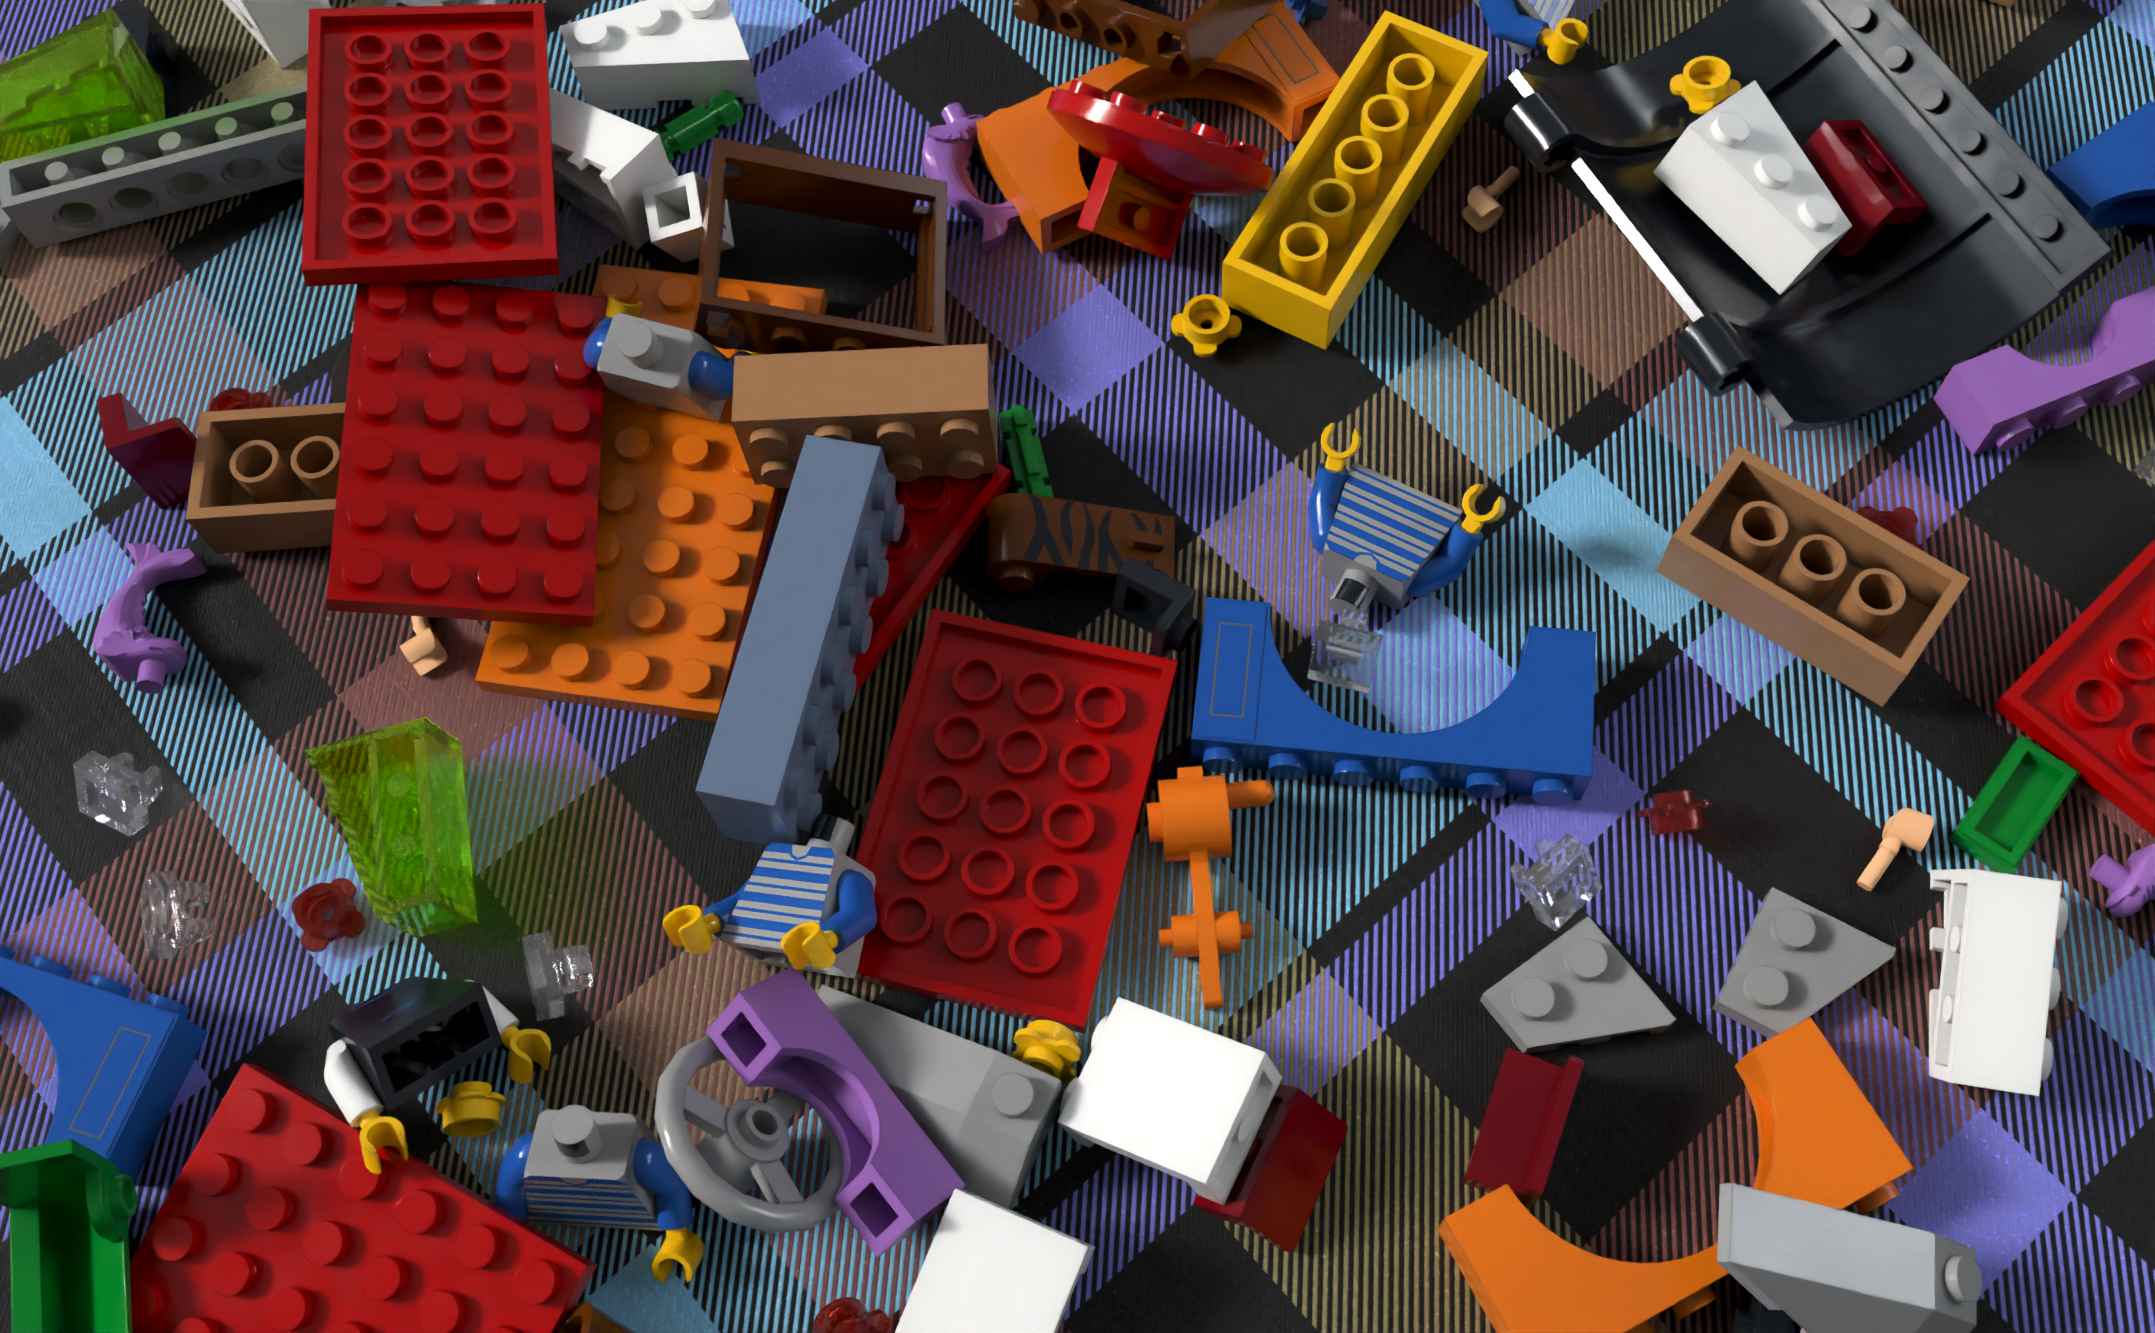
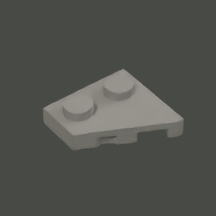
[1712,887,1896,1039]
[1480,916,1676,1054]

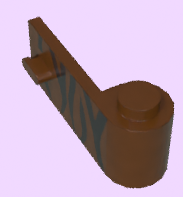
[985,493,1175,593]

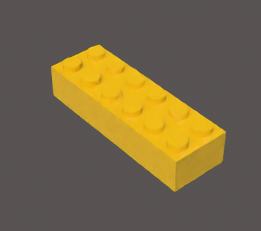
[1221,10,1489,350]

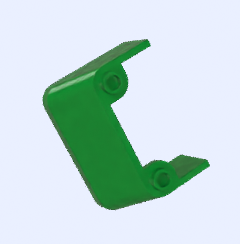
[0,1139,137,1333]

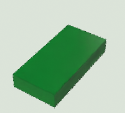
[1947,735,2081,874]

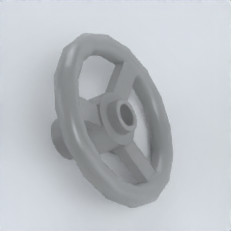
[654,1035,843,1234]

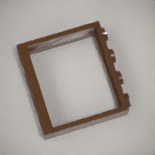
[1013,0,1278,81]
[693,137,947,354]

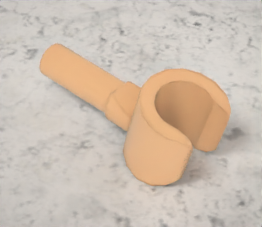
[1461,166,1520,233]
[399,616,448,676]
[1857,808,1934,891]

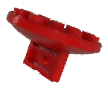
[1046,79,1275,261]

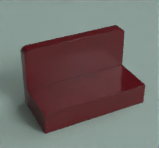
[1801,120,1929,257]
[96,392,197,509]
[1462,1047,1584,1209]
[1193,1084,1348,1252]

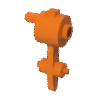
[1146,766,1275,1010]

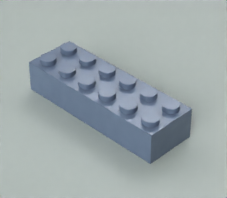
[695,435,904,846]

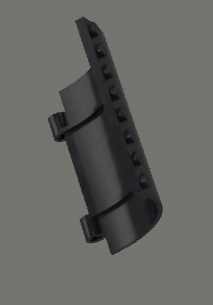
[1504,0,2117,431]

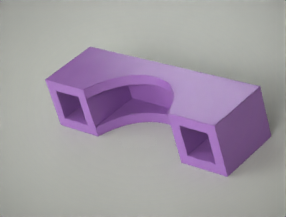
[1933,285,2155,456]
[706,967,966,1257]

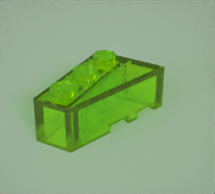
[0,7,165,163]
[304,716,477,938]

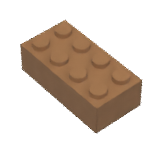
[731,343,998,488]
[186,402,346,554]
[1656,445,1970,707]

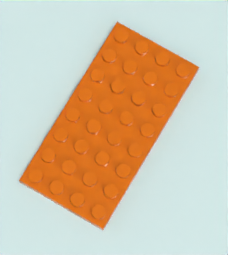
[475,264,828,722]

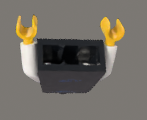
[324,976,551,1174]

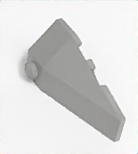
[817,984,1064,1210]
[1717,1183,1982,1333]

